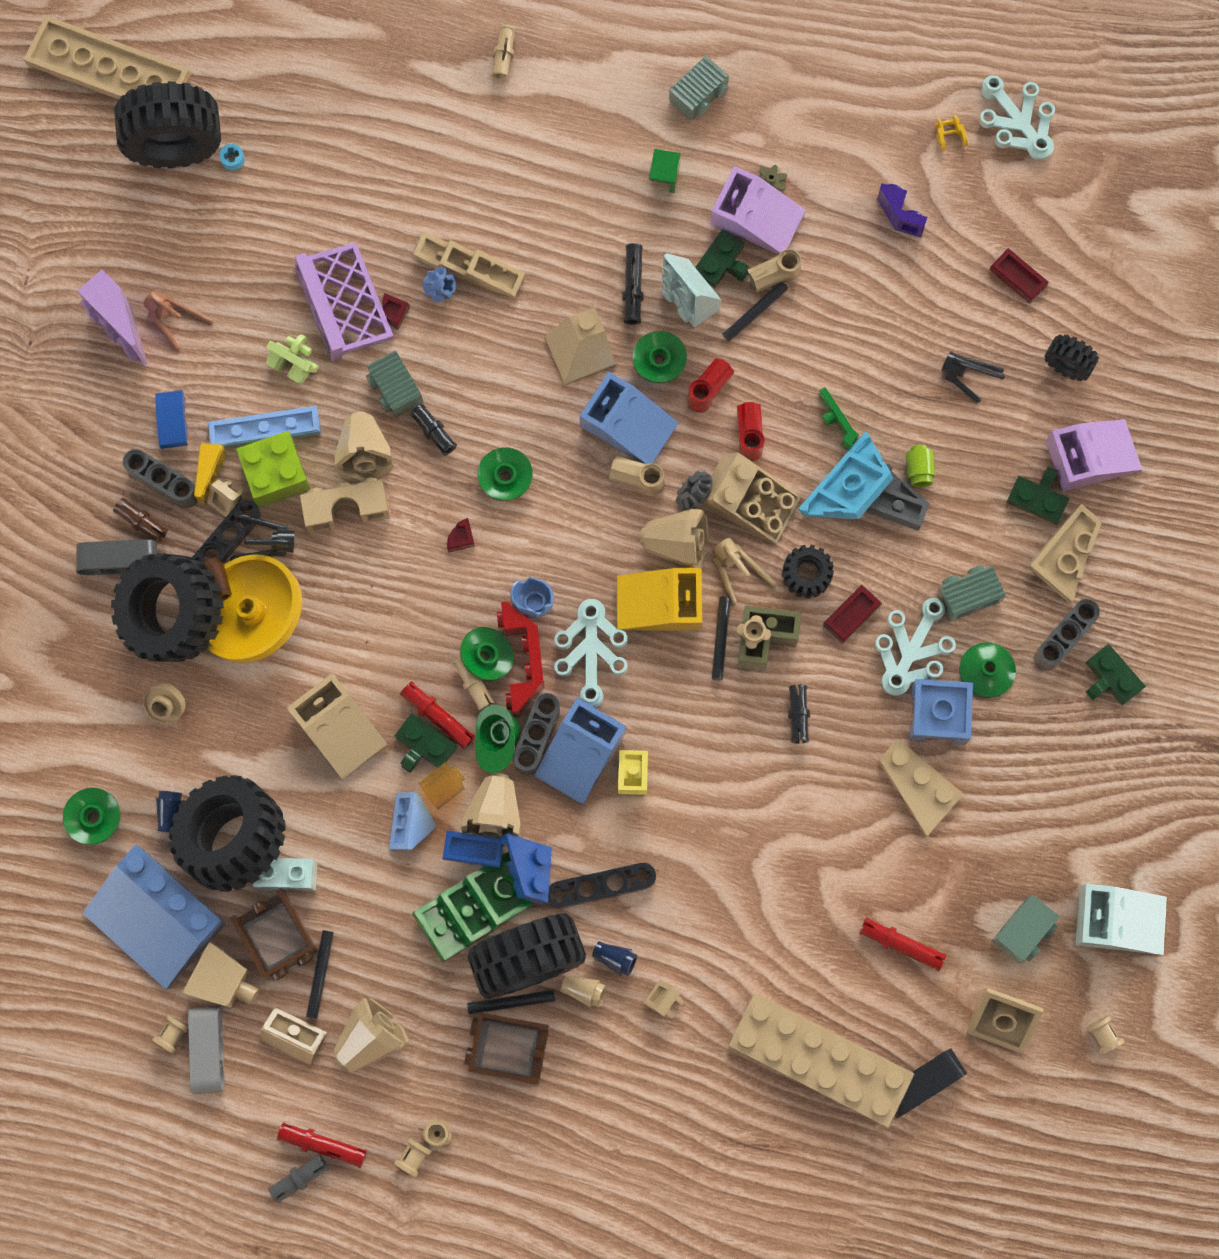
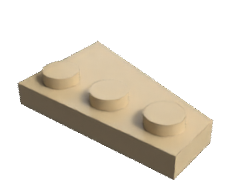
[1028,504,1102,603]
[878,738,963,838]

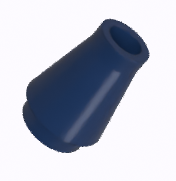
[155,790,182,832]
[592,941,637,976]

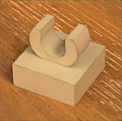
[207,479,243,517]
[644,980,684,1018]

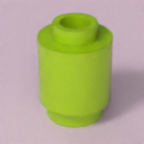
[905,445,935,487]

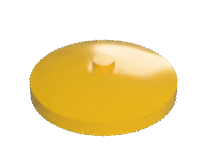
[208,555,302,663]

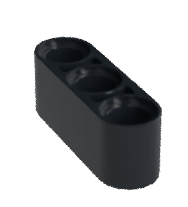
[895,1048,967,1119]

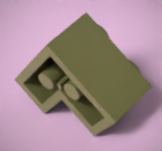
[737,606,801,671]

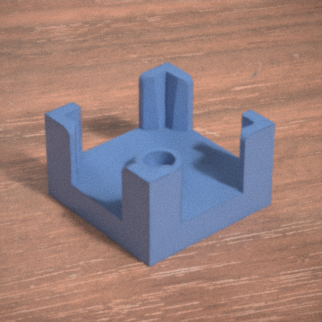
[909,679,973,745]

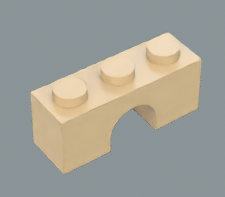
[300,478,391,534]

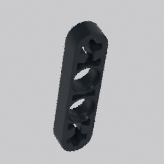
[192,500,261,563]
[548,863,656,909]

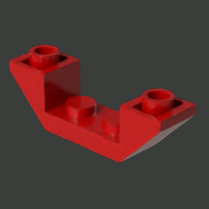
[497,602,544,717]

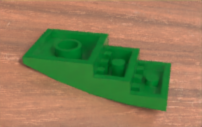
[412,852,536,963]

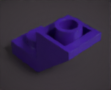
[877,183,928,237]

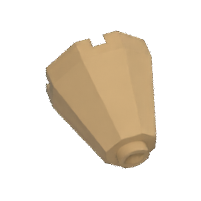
[335,411,394,483]
[640,509,709,568]
[461,773,521,846]
[334,998,409,1072]

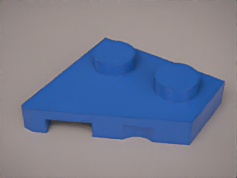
[501,833,552,905]

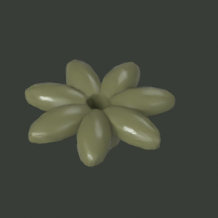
[759,165,787,191]

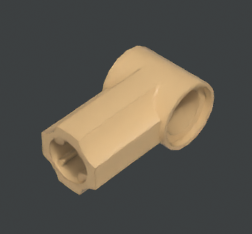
[747,249,802,293]
[609,456,665,495]

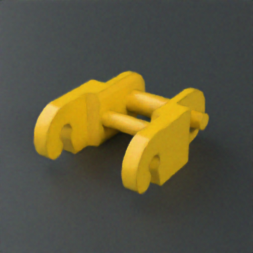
[935,115,968,151]

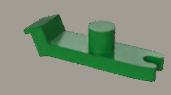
[818,387,859,451]

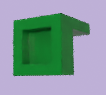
[649,149,681,193]

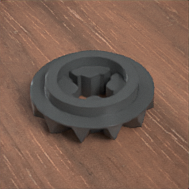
[675,471,712,511]

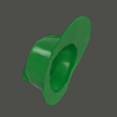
[475,704,520,774]

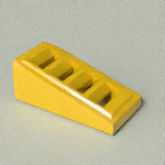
[194,443,226,505]

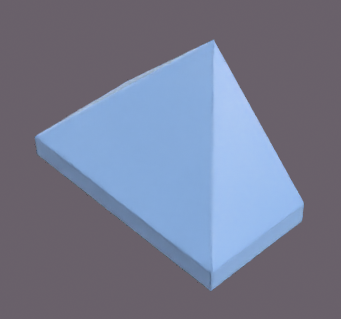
[389,792,437,850]

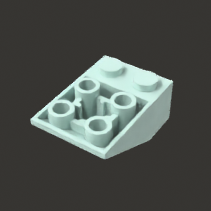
[661,253,721,328]
[1075,884,1167,955]

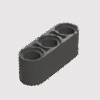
[123,449,197,508]
[76,540,157,576]
[1034,599,1100,671]
[514,693,560,775]

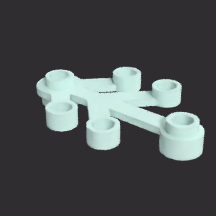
[979,76,1055,160]
[875,598,956,696]
[554,599,628,708]

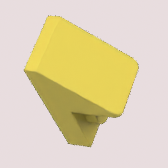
[618,750,648,796]

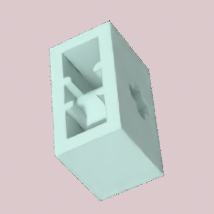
[253,858,317,892]

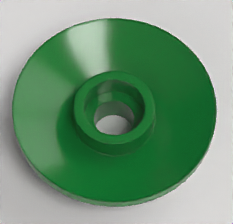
[632,331,687,383]
[477,447,533,501]
[460,627,514,681]
[959,642,1016,698]
[63,788,121,845]

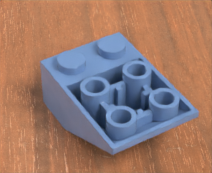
[579,372,679,464]
[534,698,626,805]

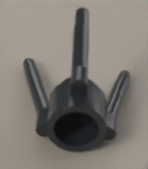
[941,351,1005,403]
[230,514,295,560]

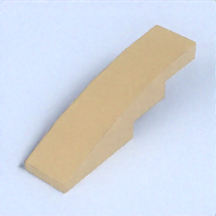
[411,231,525,298]

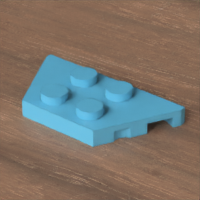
[798,432,893,519]

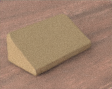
[259,1007,327,1065]

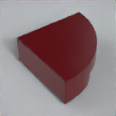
[382,293,410,330]
[447,518,475,553]

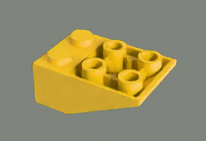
[617,568,702,631]

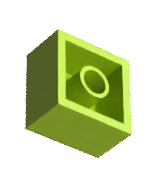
[236,430,311,508]

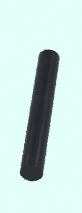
[722,282,788,342]
[712,596,730,681]
[306,930,334,1019]
[467,990,555,1015]

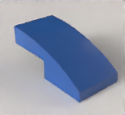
[155,390,188,449]

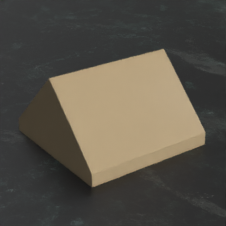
[967,988,1043,1054]

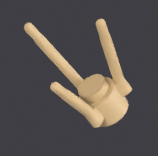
[713,538,776,604]

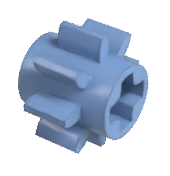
[422,268,456,302]

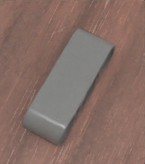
[188,1006,225,1094]

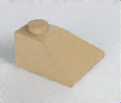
[545,307,615,386]

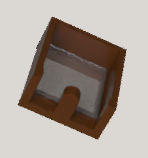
[230,888,318,982]
[464,1012,550,1085]

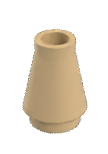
[561,976,607,1008]

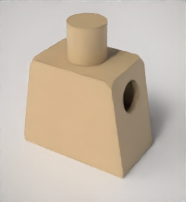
[182,942,259,1008]

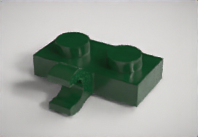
[695,230,749,289]
[1006,466,1070,525]
[1085,644,1146,706]
[394,713,457,773]

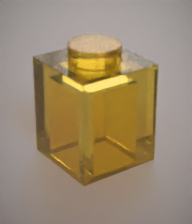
[418,762,465,810]

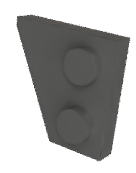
[867,463,929,531]

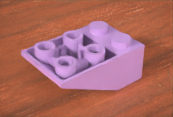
[710,166,806,255]
[78,269,147,365]
[1046,419,1142,492]

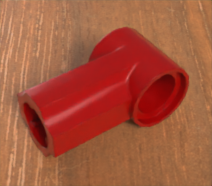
[687,358,734,412]
[737,402,765,461]

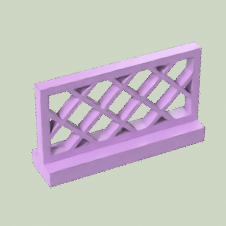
[294,242,393,362]

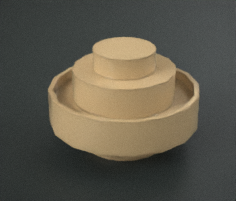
[142,683,186,724]

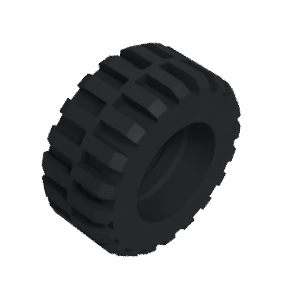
[114,81,221,169]
[111,553,224,662]
[169,775,286,892]
[467,913,586,999]

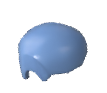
[510,577,554,619]

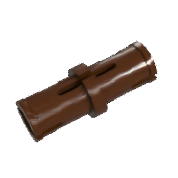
[113,498,168,544]

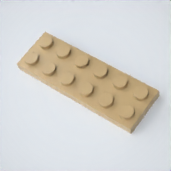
[23,15,191,100]
[729,993,915,1129]

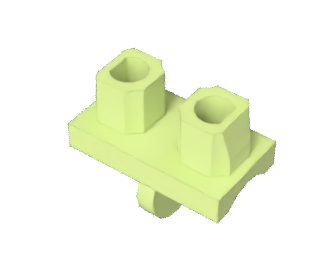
[266,334,319,383]

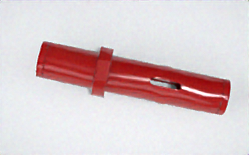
[400,681,475,750]
[859,917,946,971]
[277,1122,367,1168]

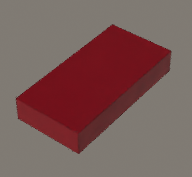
[989,248,1049,304]
[823,585,882,644]

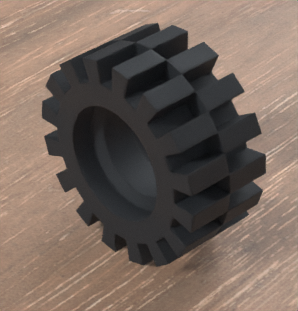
[1044,334,1099,381]
[782,545,834,599]

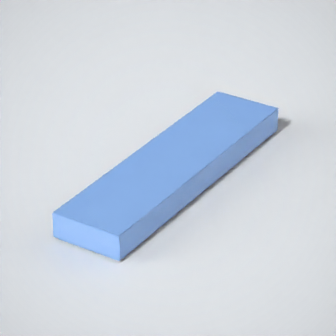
[208,406,321,449]

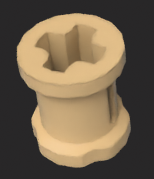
[152,1015,189,1054]
[1087,1015,1125,1054]
[394,1137,431,1177]

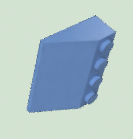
[83,844,226,990]

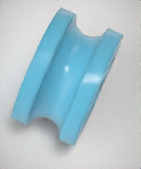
[219,144,245,170]

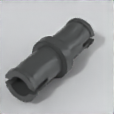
[268,1154,329,1204]

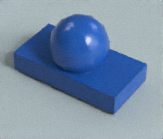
[442,831,503,868]

